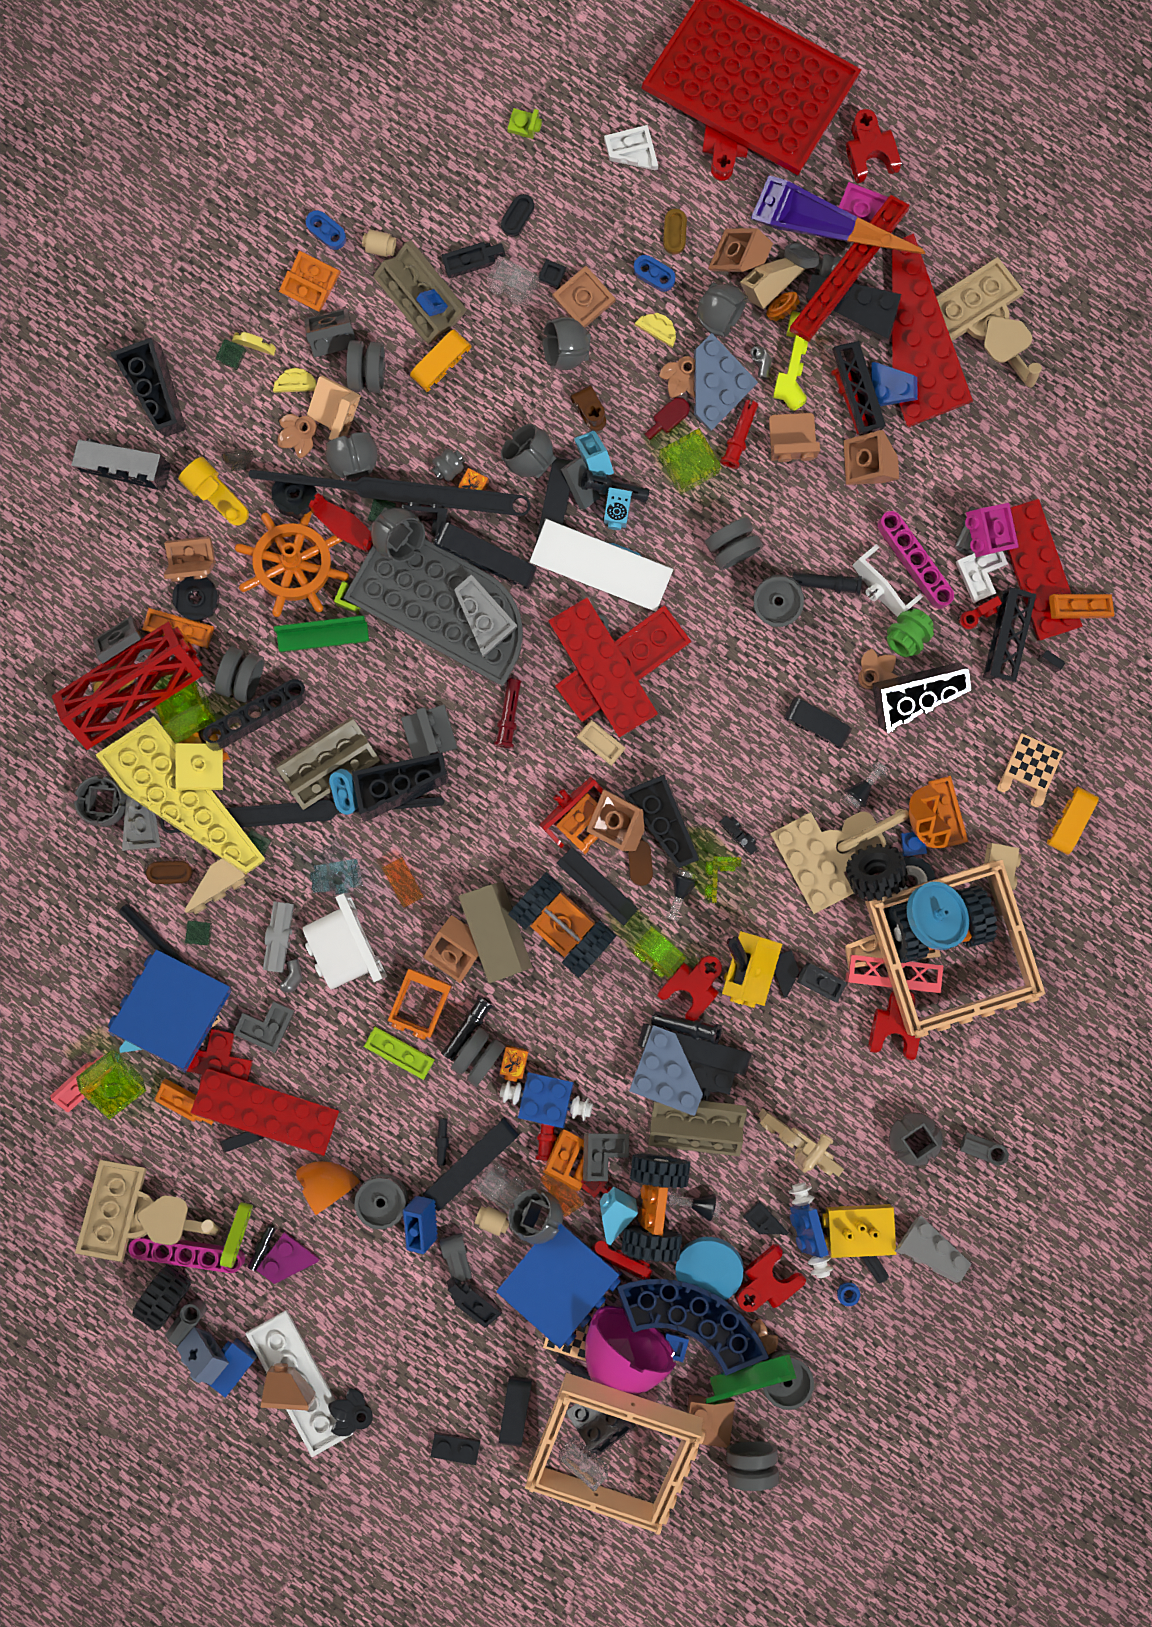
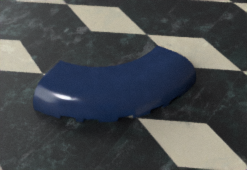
[617,1279,769,1376]

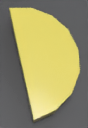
[634,313,676,348]
[232,332,276,356]
[273,368,317,393]

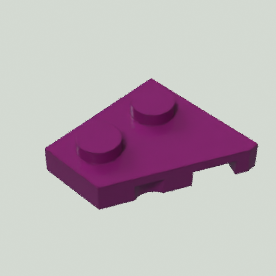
[256,1231,320,1284]

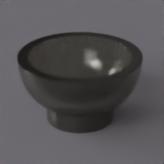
[221,450,254,471]

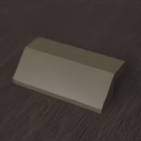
[373,241,467,345]
[276,717,380,810]
[459,881,533,983]
[648,1100,747,1157]

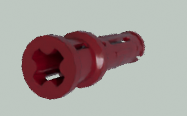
[494,678,522,749]

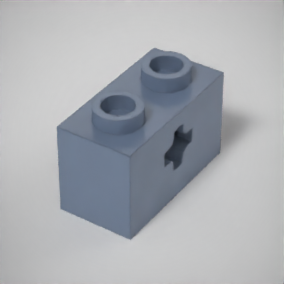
[176,1327,229,1385]

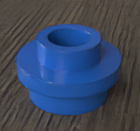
[837,1282,860,1306]

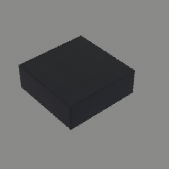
[537,259,567,289]
[1037,650,1065,673]

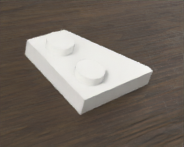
[604,125,658,170]

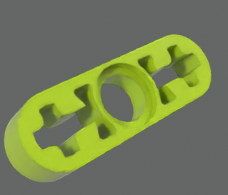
[220,1202,253,1268]

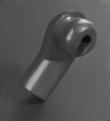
[750,346,772,380]
[280,959,302,993]

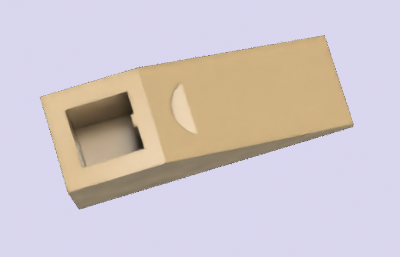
[740,258,806,309]
[984,843,1021,916]
[185,859,249,914]

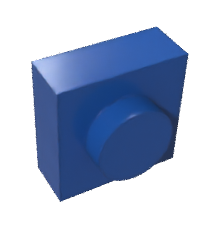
[416,289,448,316]
[900,832,927,856]
[665,1331,689,1362]

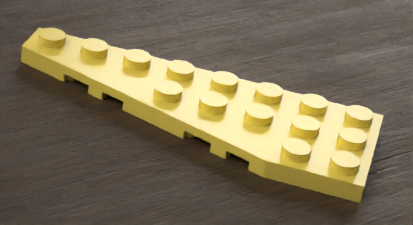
[96,716,265,874]

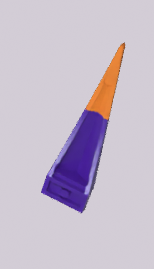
[751,175,925,254]

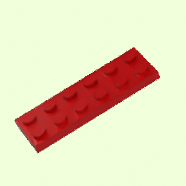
[1007,499,1083,641]
[548,598,658,738]
[555,605,692,723]
[190,1068,339,1156]

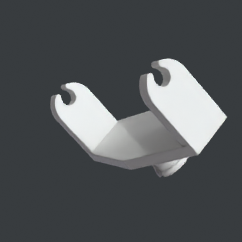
[852,544,923,617]

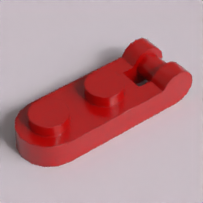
[591,1241,653,1280]

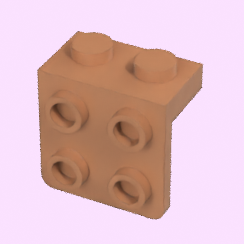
[769,413,820,462]
[163,536,216,582]

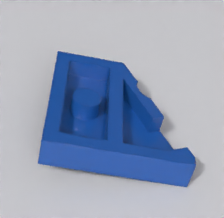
[872,362,918,406]

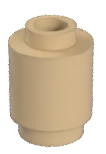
[362,229,397,257]
[475,1206,509,1236]

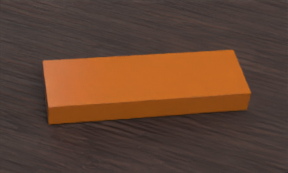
[1049,594,1115,619]
[142,608,215,649]
[928,776,968,848]

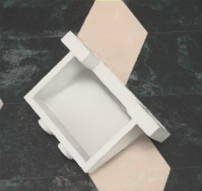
[303,893,387,990]

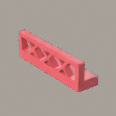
[845,955,943,993]

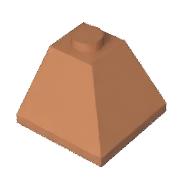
[708,228,773,272]
[844,430,899,485]
[587,790,644,851]
[423,915,479,983]
[261,1363,316,1411]
[687,1395,735,1448]

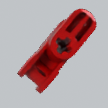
[846,109,901,184]
[702,125,748,181]
[657,955,722,1021]
[868,991,922,1061]
[736,1244,806,1312]

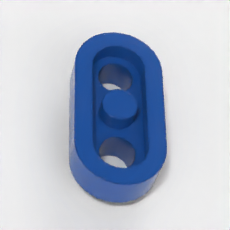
[306,210,346,250]
[634,255,675,292]

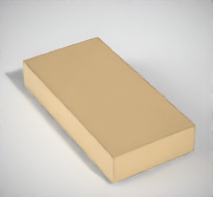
[576,720,626,766]

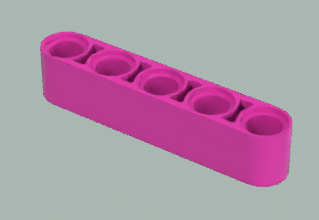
[878,511,954,609]
[128,1235,245,1273]

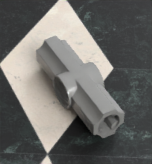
[263,901,294,972]

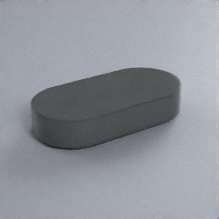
[785,243,819,268]

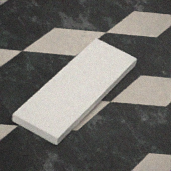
[529,519,673,611]
[245,1310,353,1457]

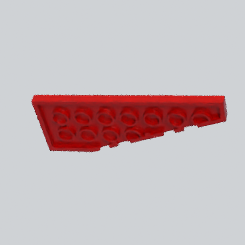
[892,233,973,428]

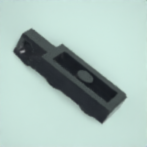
[441,242,506,279]
[446,1276,502,1328]

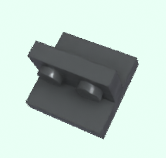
[304,308,356,358]
[93,616,153,668]
[401,705,458,758]

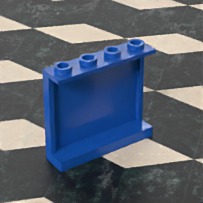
[108,950,231,1073]
[496,1222,622,1349]

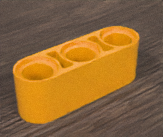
[410,329,472,392]
[1047,786,1099,855]

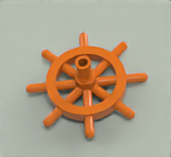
[235,511,350,617]

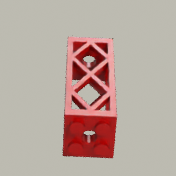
[52,621,204,750]

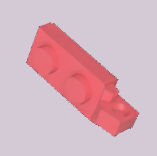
[50,1055,110,1113]

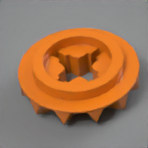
[766,292,800,321]

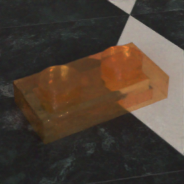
[382,857,424,908]
[540,1174,584,1217]

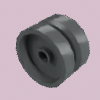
[346,340,386,393]
[705,517,764,571]
[754,574,804,627]
[215,646,264,704]
[450,1027,506,1087]
[354,1173,409,1230]
[763,1350,814,1410]
[726,1441,779,1491]

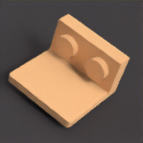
[307,376,361,440]

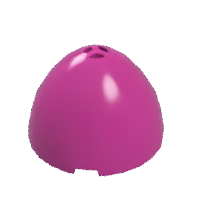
[585,1306,676,1396]

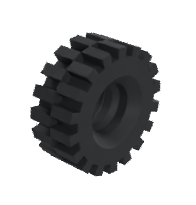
[846,844,908,901]

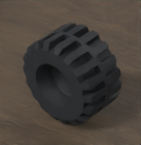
[132,1265,191,1331]

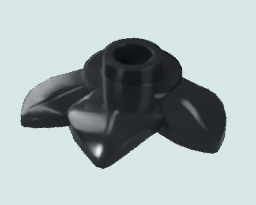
[328,1388,373,1436]

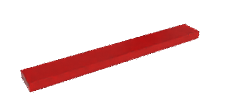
[790,194,910,342]

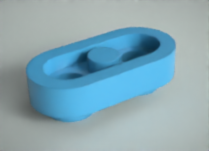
[329,769,358,815]

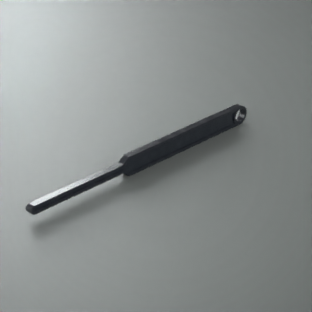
[248,470,531,516]
[160,798,445,833]

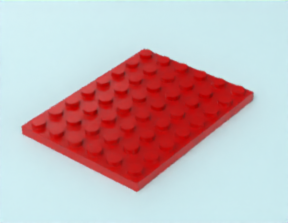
[641,0,862,176]

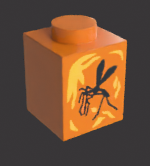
[458,468,489,491]
[500,1045,529,1082]

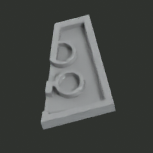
[454,575,518,657]
[122,795,161,851]
[895,1216,971,1283]

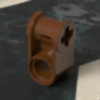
[570,385,607,431]

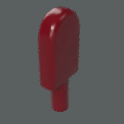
[644,397,690,441]

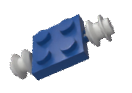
[500,1072,593,1128]
[789,1182,834,1278]

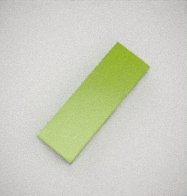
[363,1026,435,1080]

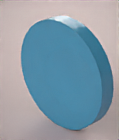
[907,882,969,950]
[676,1237,743,1300]

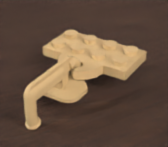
[936,257,1042,388]
[770,809,909,914]
[757,1108,844,1177]
[75,1160,220,1263]

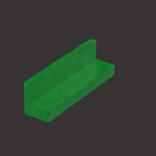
[273,616,370,653]
[705,1354,796,1404]

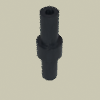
[435,1118,449,1166]
[248,1224,276,1271]
[555,1354,592,1381]

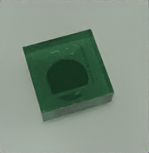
[215,339,247,370]
[368,499,397,522]
[248,830,272,857]
[185,920,212,946]

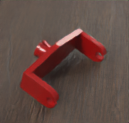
[309,493,373,553]
[539,777,603,848]

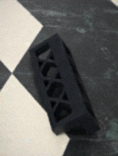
[832,341,886,434]
[983,587,1036,683]
[556,847,639,926]

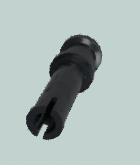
[581,469,649,502]
[793,571,862,596]
[441,995,495,1061]
[651,1011,722,1045]

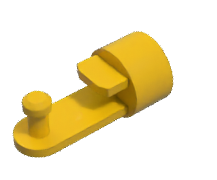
[178,456,249,525]

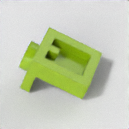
[507,108,542,139]

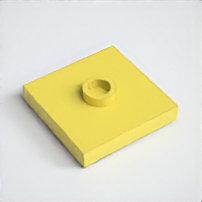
[176,743,223,790]

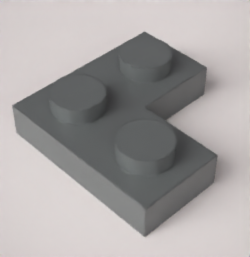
[233,1001,296,1053]
[583,1133,629,1181]

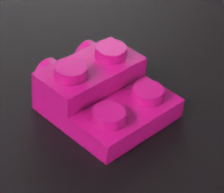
[839,182,888,222]
[965,503,1019,557]

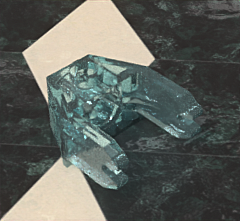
[310,859,363,895]

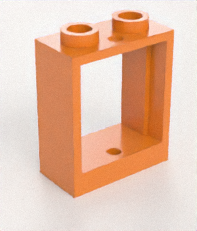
[387,968,453,1040]

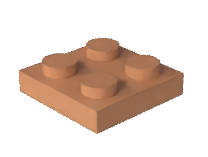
[552,266,616,328]

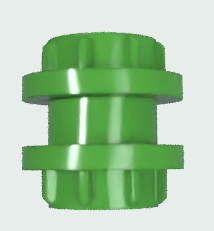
[887,609,934,657]

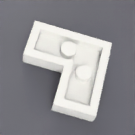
[956,551,1008,604]

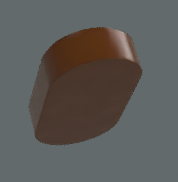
[628,840,653,886]
[146,861,193,884]

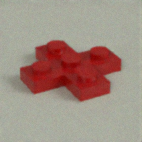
[187,1029,253,1087]

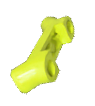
[773,311,808,411]

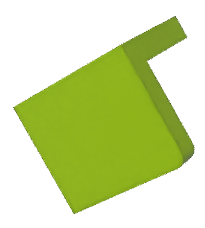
[334,581,361,615]

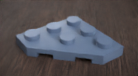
[694,333,758,431]
[629,1025,703,1116]

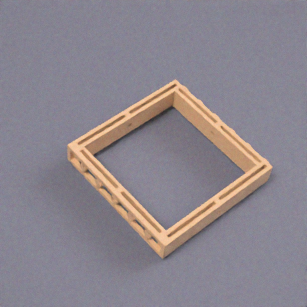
[865,860,1046,1038]
[525,1373,706,1535]

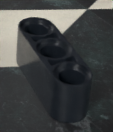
[783,697,852,749]
[498,1375,532,1447]

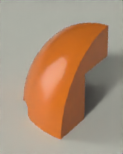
[909,785,951,848]
[296,1161,360,1215]

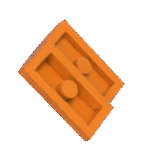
[279,250,341,312]

